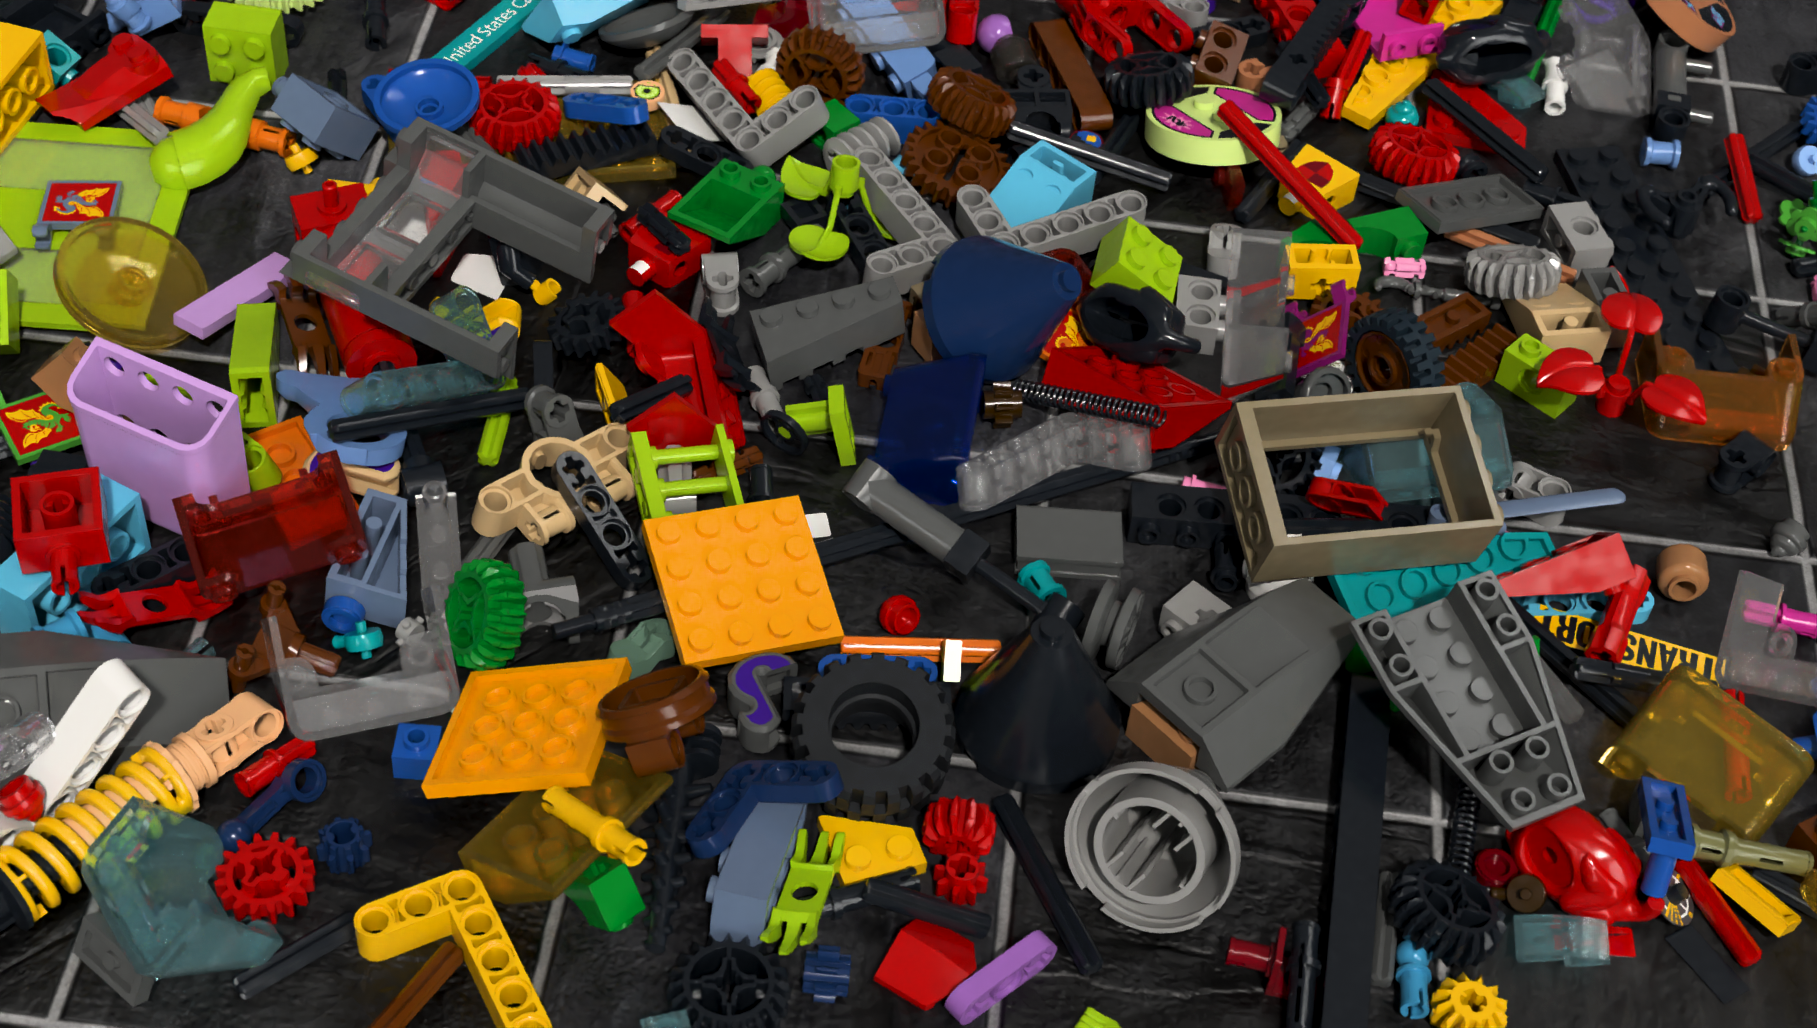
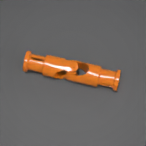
[153,96,297,158]

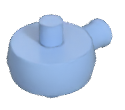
[1791,145,1817,176]

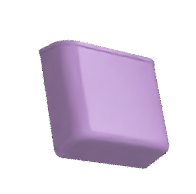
[67,336,252,535]

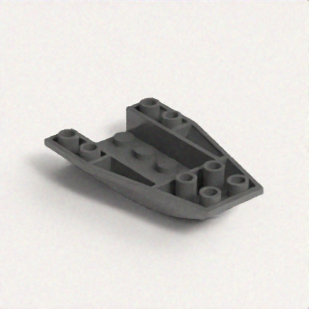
[1348,569,1585,832]
[1106,577,1357,793]
[0,630,230,790]

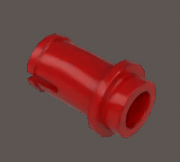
[1319,77,1349,121]

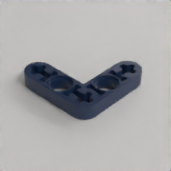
[685,760,844,859]

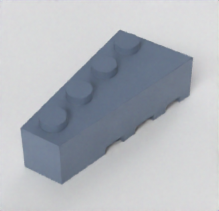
[706,802,808,948]

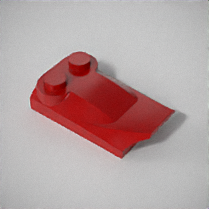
[35,33,173,131]

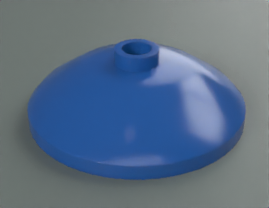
[373,58,480,138]

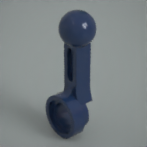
[216,758,327,853]

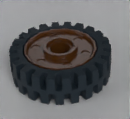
[1345,307,1445,393]

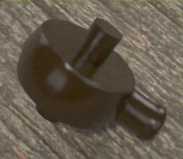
[1491,873,1547,914]

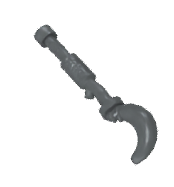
[1373,275,1501,310]

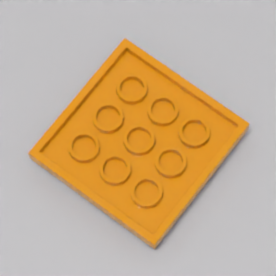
[641,495,844,668]
[421,657,632,799]

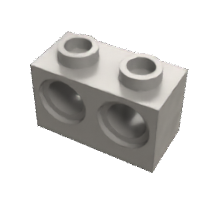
[1173,274,1227,355]

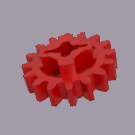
[214,832,316,926]

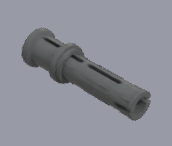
[739,223,824,298]

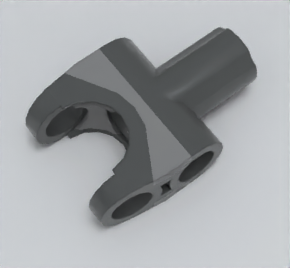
[508,542,580,653]

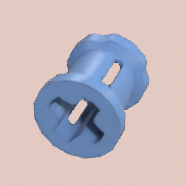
[1639,136,1681,169]

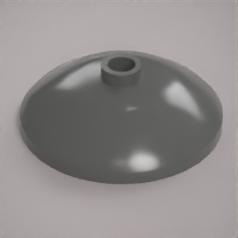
[598,0,696,50]

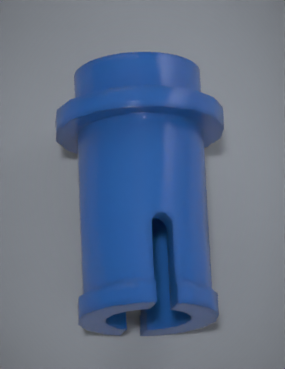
[551,43,596,72]

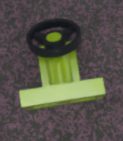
[760,384,856,467]

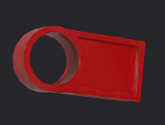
[1305,477,1389,521]

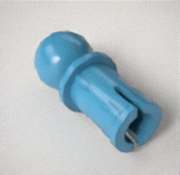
[1395,939,1432,1019]

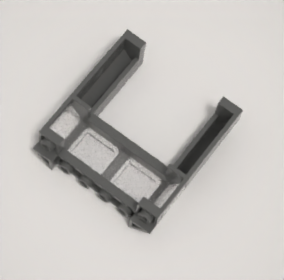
[279,116,615,379]

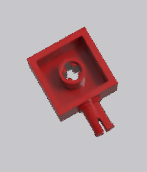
[10,466,111,596]

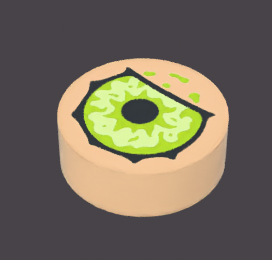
[630,80,665,112]

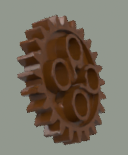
[900,119,1011,208]

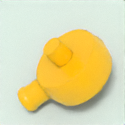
[284,142,318,175]

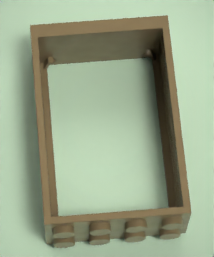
[1214,385,1504,583]

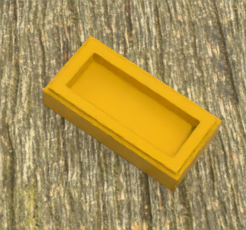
[1709,863,1802,938]

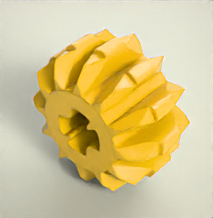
[1429,972,1507,1028]

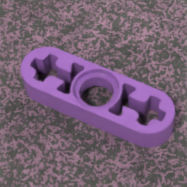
[945,930,1057,1025]

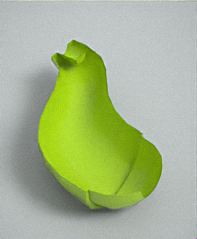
[149,66,272,190]

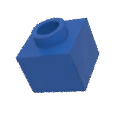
[391,723,443,780]

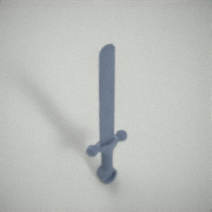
[1426,488,1626,535]

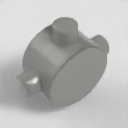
[395,616,425,647]

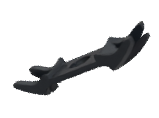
[698,296,762,392]

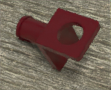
[1225,926,1320,1004]

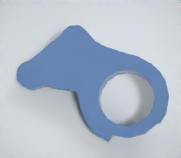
[276,370,407,466]

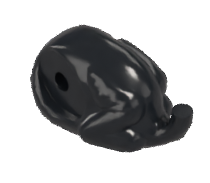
[1435,14,1552,86]
[1076,282,1201,365]

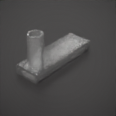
[415,481,462,613]

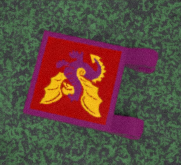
[1283,279,1356,378]

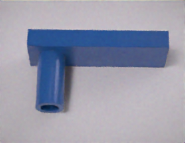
[1637,776,1696,898]

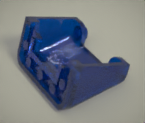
[867,353,987,506]

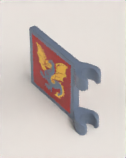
[31,180,123,250]

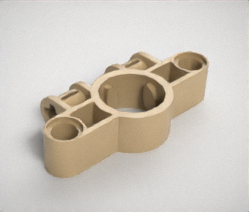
[471,422,636,547]

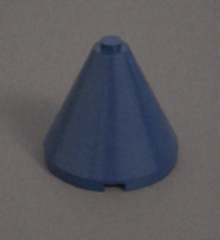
[922,235,1082,384]

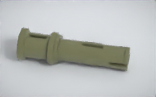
[1685,822,1814,877]

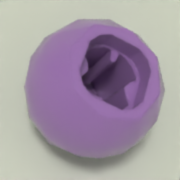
[976,14,1015,56]

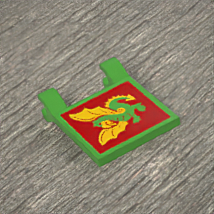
[0,391,82,466]

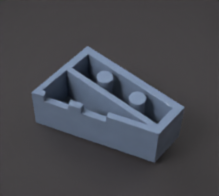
[325,488,407,629]

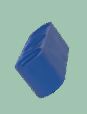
[845,94,943,144]

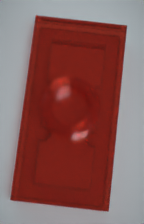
[1214,165,1245,211]

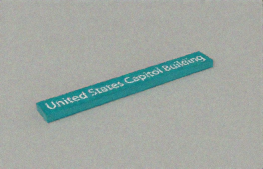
[432,0,541,71]

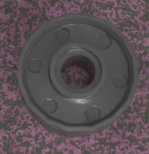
[1082,578,1145,670]

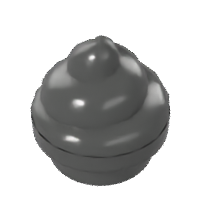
[1769,518,1810,557]

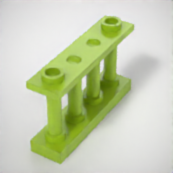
[626,424,744,585]

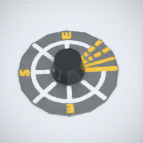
[1661,870,1694,927]

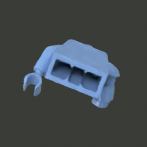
[104,0,182,36]

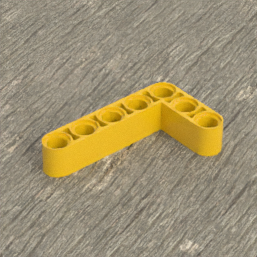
[353,869,552,1028]

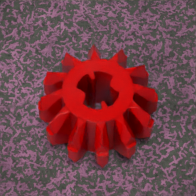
[922,795,997,860]

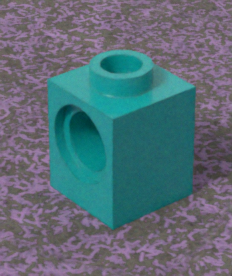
[43,30,81,90]

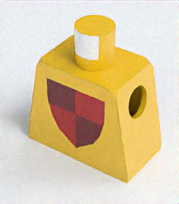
[1277,144,1360,220]

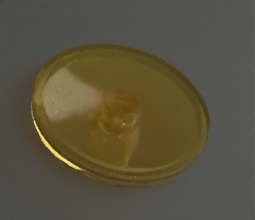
[53,216,208,350]

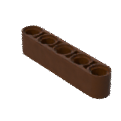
[1028,18,1113,132]

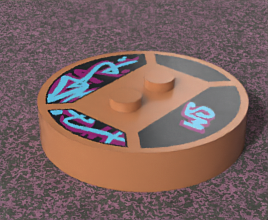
[1646,0,1736,53]

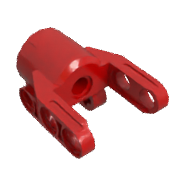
[1055,0,1194,63]

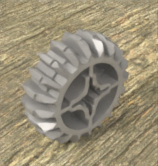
[1463,243,1562,301]

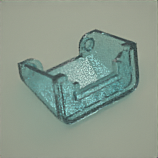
[81,796,284,980]

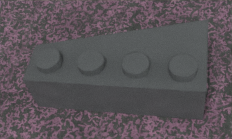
[749,276,906,391]

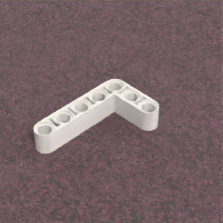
[0,658,151,850]

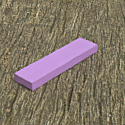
[173,252,290,340]

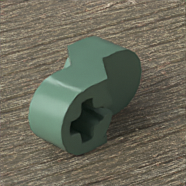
[606,618,677,680]

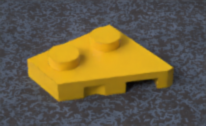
[817,815,927,886]

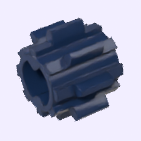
[316,817,373,875]
[802,945,851,1004]

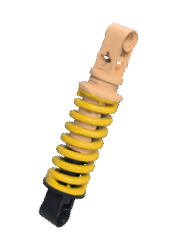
[0,692,284,932]

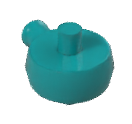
[332,620,384,659]

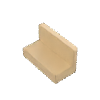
[564,166,628,212]

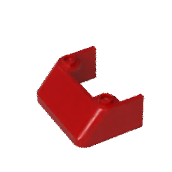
[609,289,746,452]

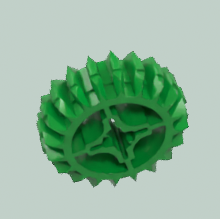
[442,558,528,671]

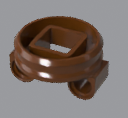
[596,665,717,778]

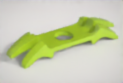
[760,829,846,955]

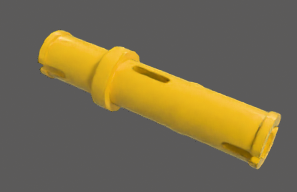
[541,785,647,867]

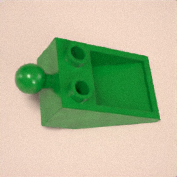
[667,158,785,244]

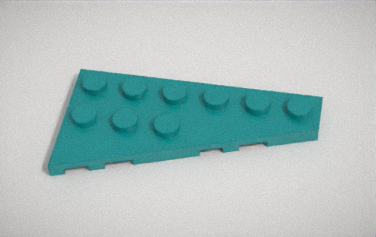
[1327,532,1555,619]

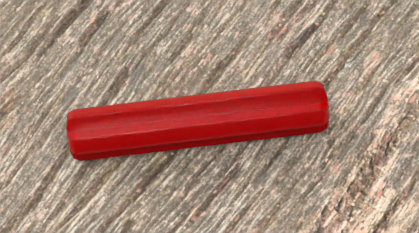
[1330,28,1372,108]
[1724,132,1763,224]
[1674,858,1762,967]

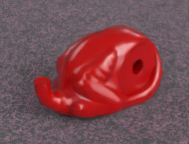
[1505,806,1665,927]

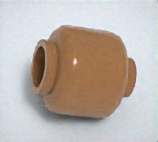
[1655,544,1710,602]

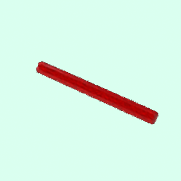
[1217,100,1364,250]

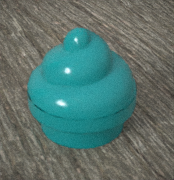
[1385,99,1419,126]

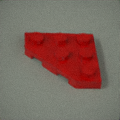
[1424,69,1527,154]

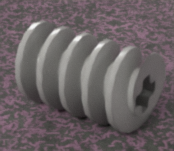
[823,116,901,171]

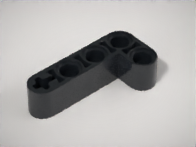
[90,518,267,611]

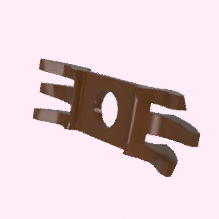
[267,275,340,376]

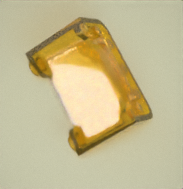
[1598,665,1815,866]

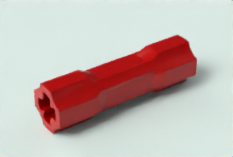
[1583,564,1651,663]

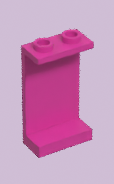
[1353,0,1444,62]

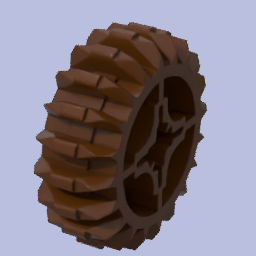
[775,24,866,107]
[926,66,1017,138]

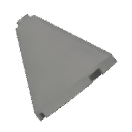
[1064,761,1241,933]

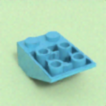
[990,139,1097,227]

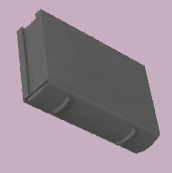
[1014,505,1124,581]

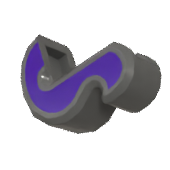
[727,652,798,753]

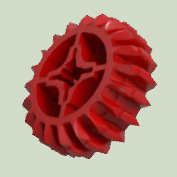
[468,77,562,155]
[1367,122,1461,187]

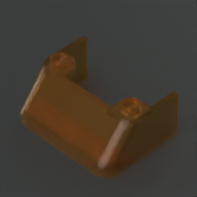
[1635,329,1804,451]

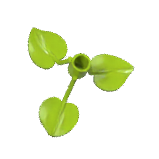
[780,154,896,261]

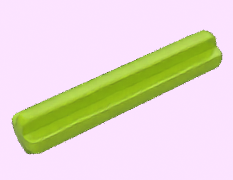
[477,376,518,467]

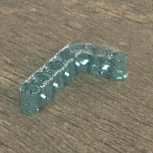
[340,285,506,417]

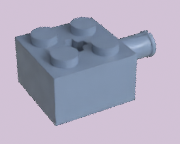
[270,73,380,161]

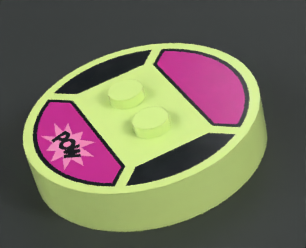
[1144,85,1282,166]

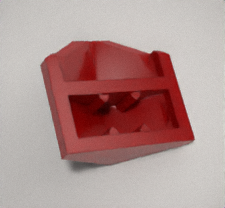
[874,918,977,1011]

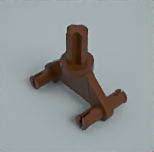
[227,580,341,694]

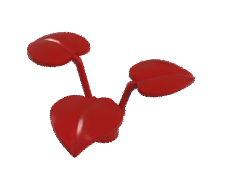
[1536,292,1707,425]

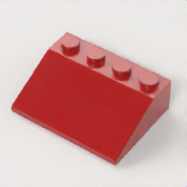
[1041,346,1232,453]

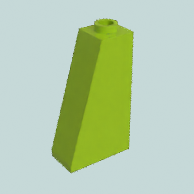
[229,302,280,428]

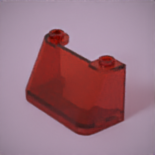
[172,449,368,603]

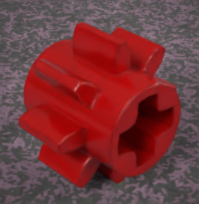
[933,851,988,906]

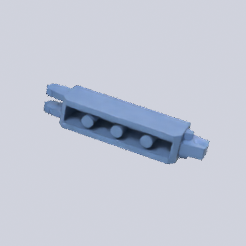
[835,0,937,99]

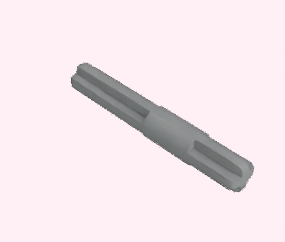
[496,75,633,96]

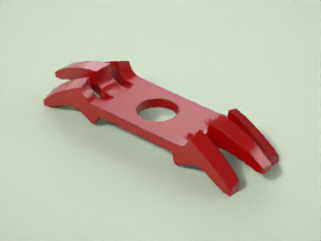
[76,572,233,634]

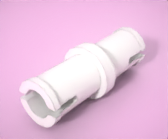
[1542,56,1568,116]

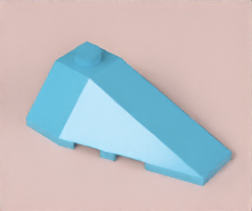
[522,0,649,44]

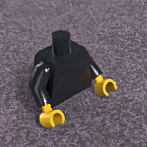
[488,235,561,305]

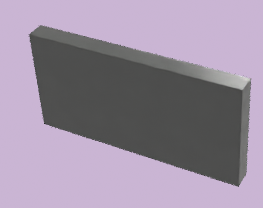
[1395,173,1544,234]

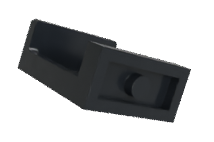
[0,0,111,58]

